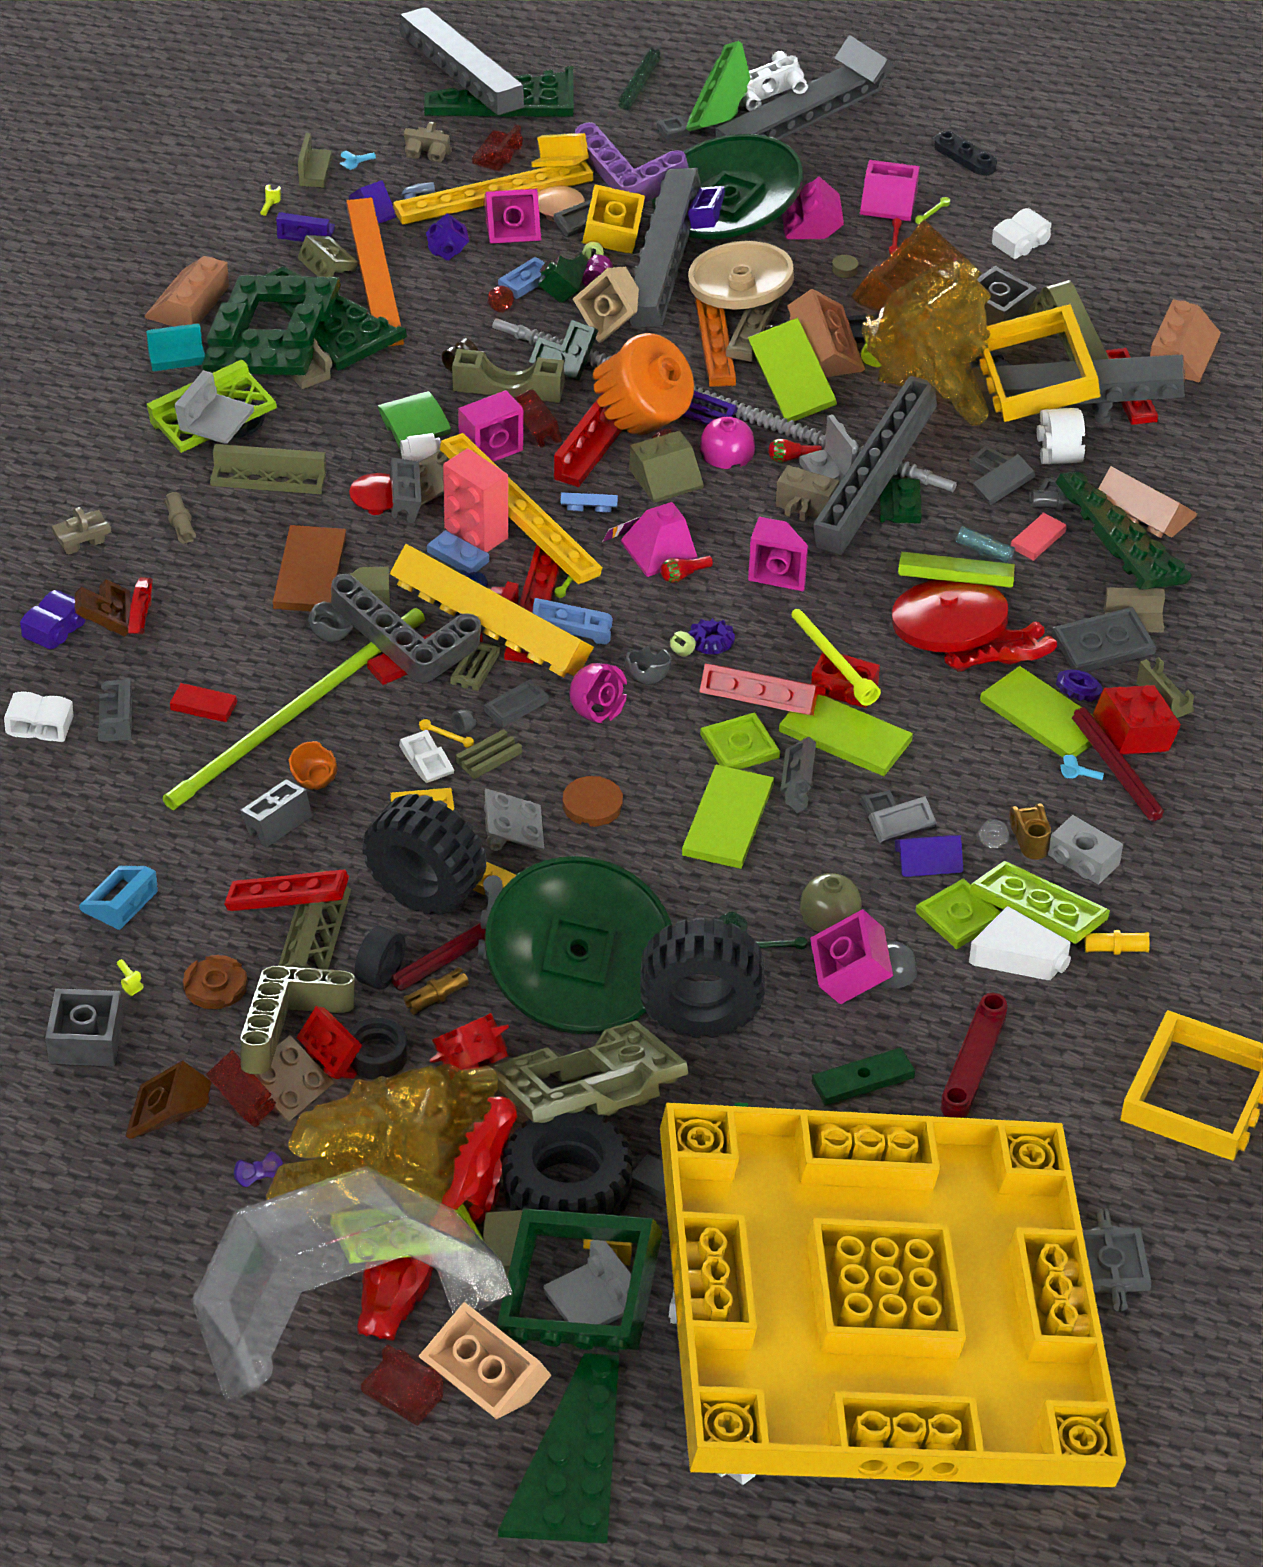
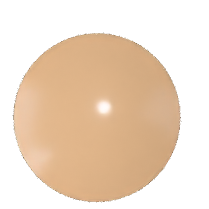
[538,186,585,221]

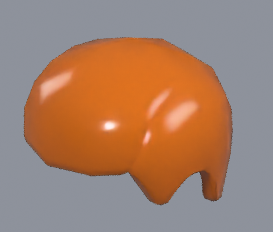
[289,741,338,790]

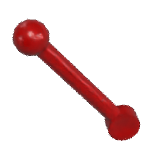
[889,218,902,255]

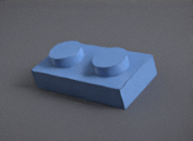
[498,257,545,299]
[561,492,618,513]
[427,530,489,576]

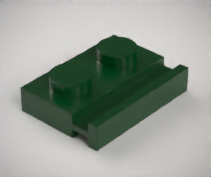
[879,478,922,524]

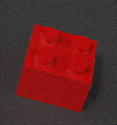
[1092,685,1181,754]

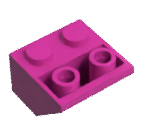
[860,160,920,221]
[782,176,844,239]

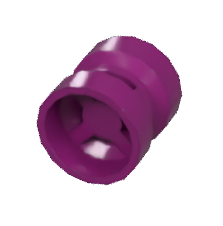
[582,255,613,287]

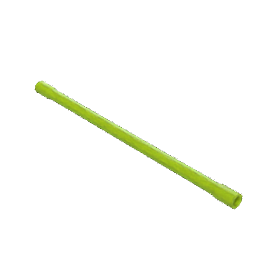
[163,608,425,810]

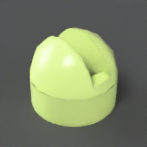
[582,242,604,260]
[670,631,696,657]

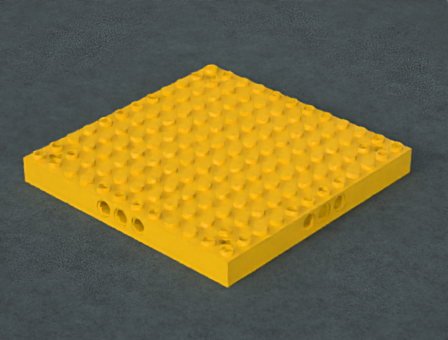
[660,1103,1126,1487]

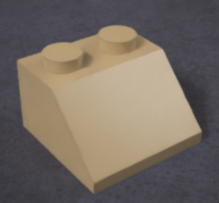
[573,267,639,343]

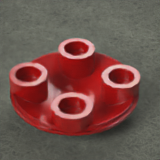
[349,473,393,515]

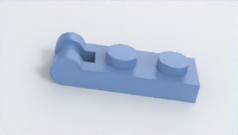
[532,598,613,644]

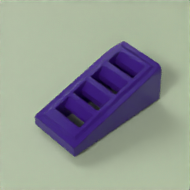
[688,186,725,229]

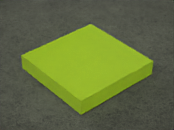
[700,712,780,770]
[915,878,1001,949]

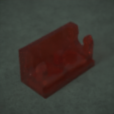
[514,389,562,448]
[206,1049,276,1128]

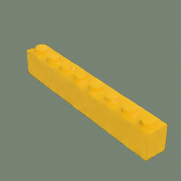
[389,544,594,678]

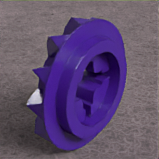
[688,617,735,654]
[1055,670,1102,702]

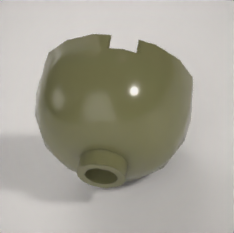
[799,873,862,932]

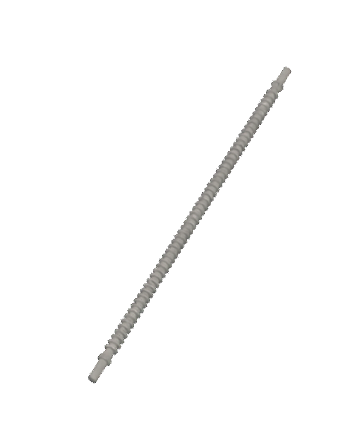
[492,318,957,492]

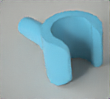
[340,151,376,170]
[1060,755,1104,780]

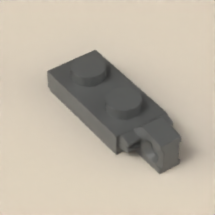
[780,737,816,813]

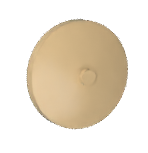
[688,241,794,309]

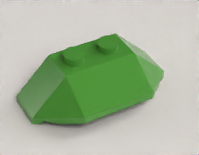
[686,41,751,131]

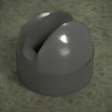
[451,709,477,735]

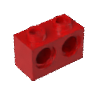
[811,653,880,708]

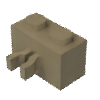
[776,465,840,521]

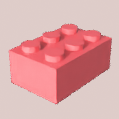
[443,448,508,552]

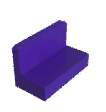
[276,212,335,242]
[895,835,963,877]

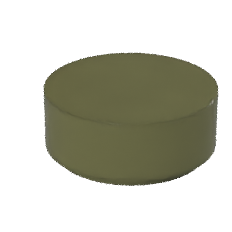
[832,255,858,278]

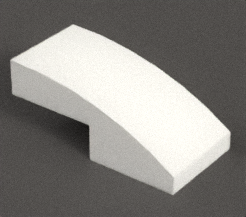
[399,730,454,783]

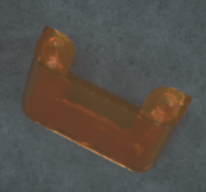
[851,220,970,325]

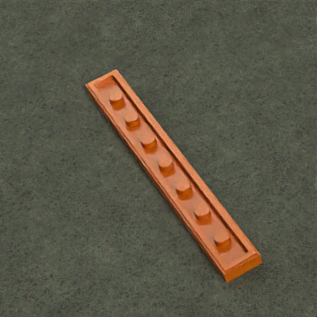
[347,198,404,346]

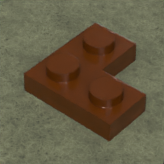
[75,579,131,637]

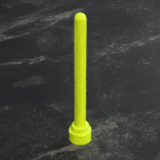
[791,609,881,706]

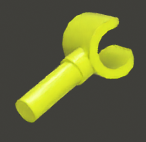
[260,185,281,216]
[117,959,144,996]

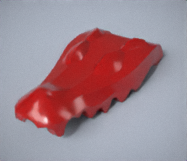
[944,622,1057,672]
[442,1096,517,1225]
[357,1254,435,1341]

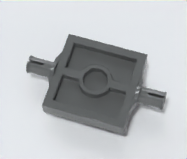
[1082,1209,1152,1311]

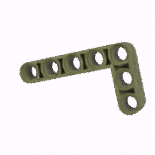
[1025,280,1109,361]
[241,966,355,1074]

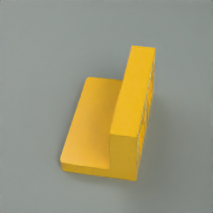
[531,133,589,167]

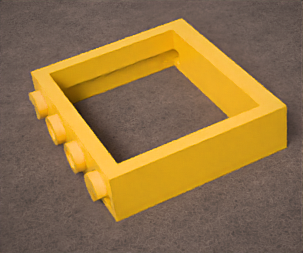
[973,304,1101,422]
[1120,1010,1263,1161]

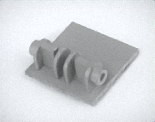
[484,788,544,851]

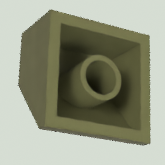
[629,430,704,503]

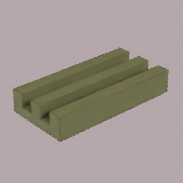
[450,642,500,691]
[456,729,522,779]

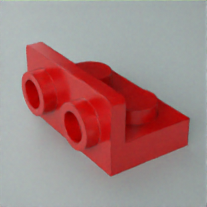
[296,1006,363,1079]

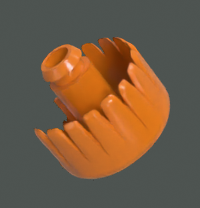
[593,333,694,435]

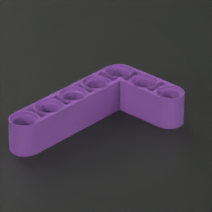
[575,123,689,203]

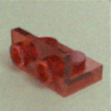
[472,124,523,172]
[361,1345,443,1426]

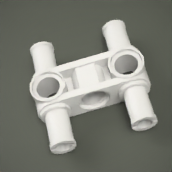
[738,51,808,111]

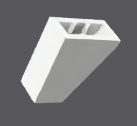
[969,906,1071,981]

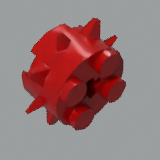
[430,1013,509,1081]

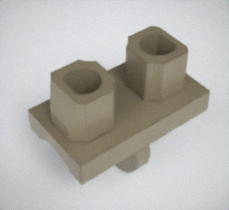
[404,121,452,163]
[52,507,111,554]

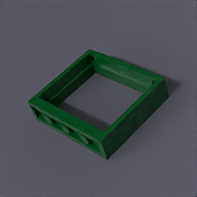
[497,1209,663,1353]

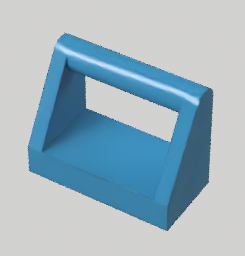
[79,866,158,930]

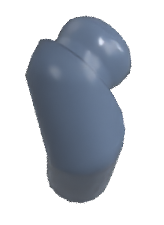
[402,182,435,199]

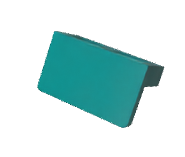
[146,323,205,372]

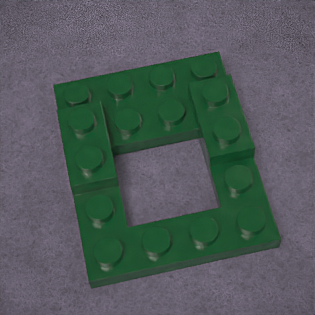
[202,275,341,375]

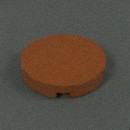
[562,776,623,827]
[183,955,248,1009]

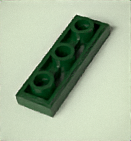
[812,1047,915,1106]

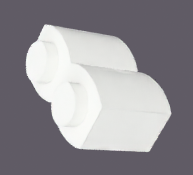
[992,208,1051,259]
[4,692,73,742]

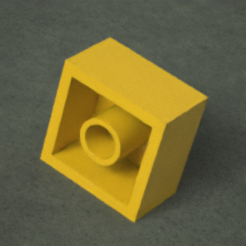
[582,184,645,254]

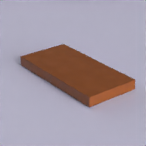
[273,525,347,612]

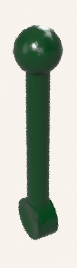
[756,937,807,949]

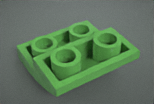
[378,391,451,448]

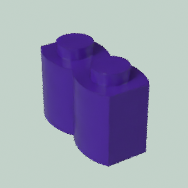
[20,590,86,650]

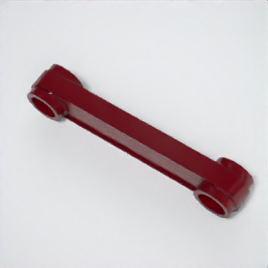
[940,992,1008,1118]

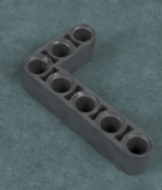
[331,574,481,683]

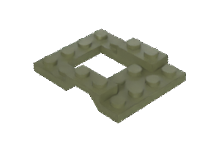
[485,1020,689,1123]

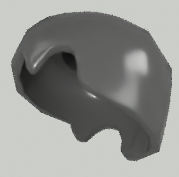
[308,601,353,642]
[624,646,672,685]
[881,941,917,988]

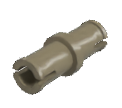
[164,492,196,544]

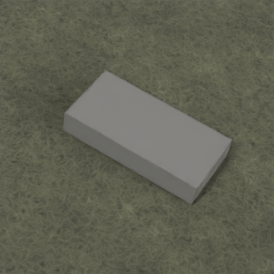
[868,796,937,844]

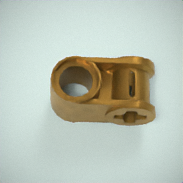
[1009,803,1051,860]

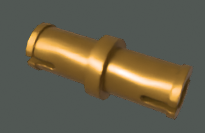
[403,967,469,1015]

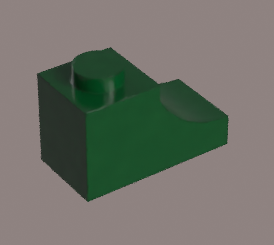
[538,253,588,303]

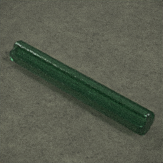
[618,48,661,110]

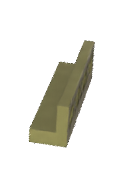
[210,444,327,494]
[278,869,351,970]

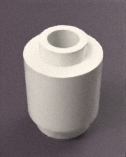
[400,433,441,462]

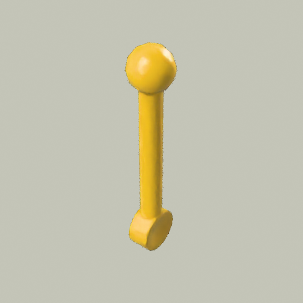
[419,719,474,748]

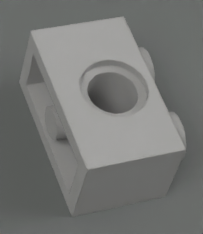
[1048,815,1123,885]

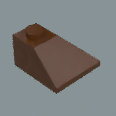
[125,1060,212,1139]

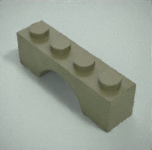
[452,349,565,403]

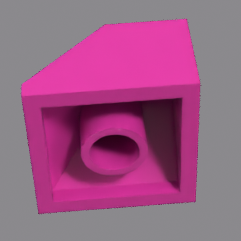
[484,189,541,244]
[621,502,698,577]

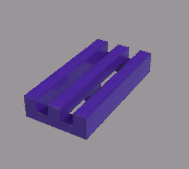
[682,390,738,425]

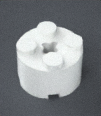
[1037,408,1085,465]

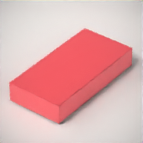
[1011,513,1067,561]

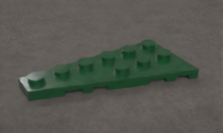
[424,66,574,117]
[264,266,407,371]
[1055,471,1192,590]
[498,1353,619,1543]

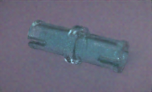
[956,526,1015,563]

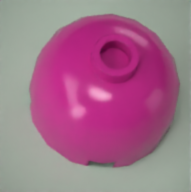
[700,417,755,469]
[569,663,627,723]

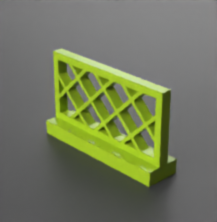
[147,360,277,453]

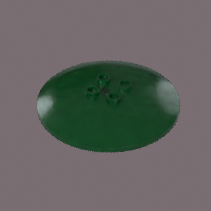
[652,134,804,239]
[485,856,672,1035]

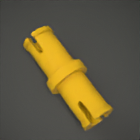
[1084,930,1150,955]

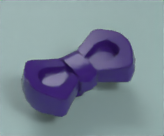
[234,1151,284,1188]

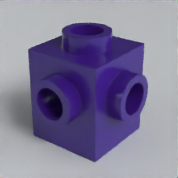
[426,213,469,261]

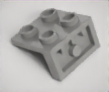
[175,370,254,444]
[799,415,859,484]
[544,1240,631,1325]

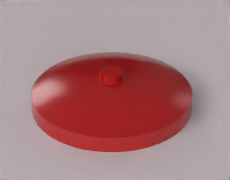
[892,580,1009,652]

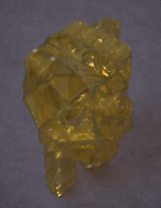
[862,257,991,426]
[266,1064,498,1211]

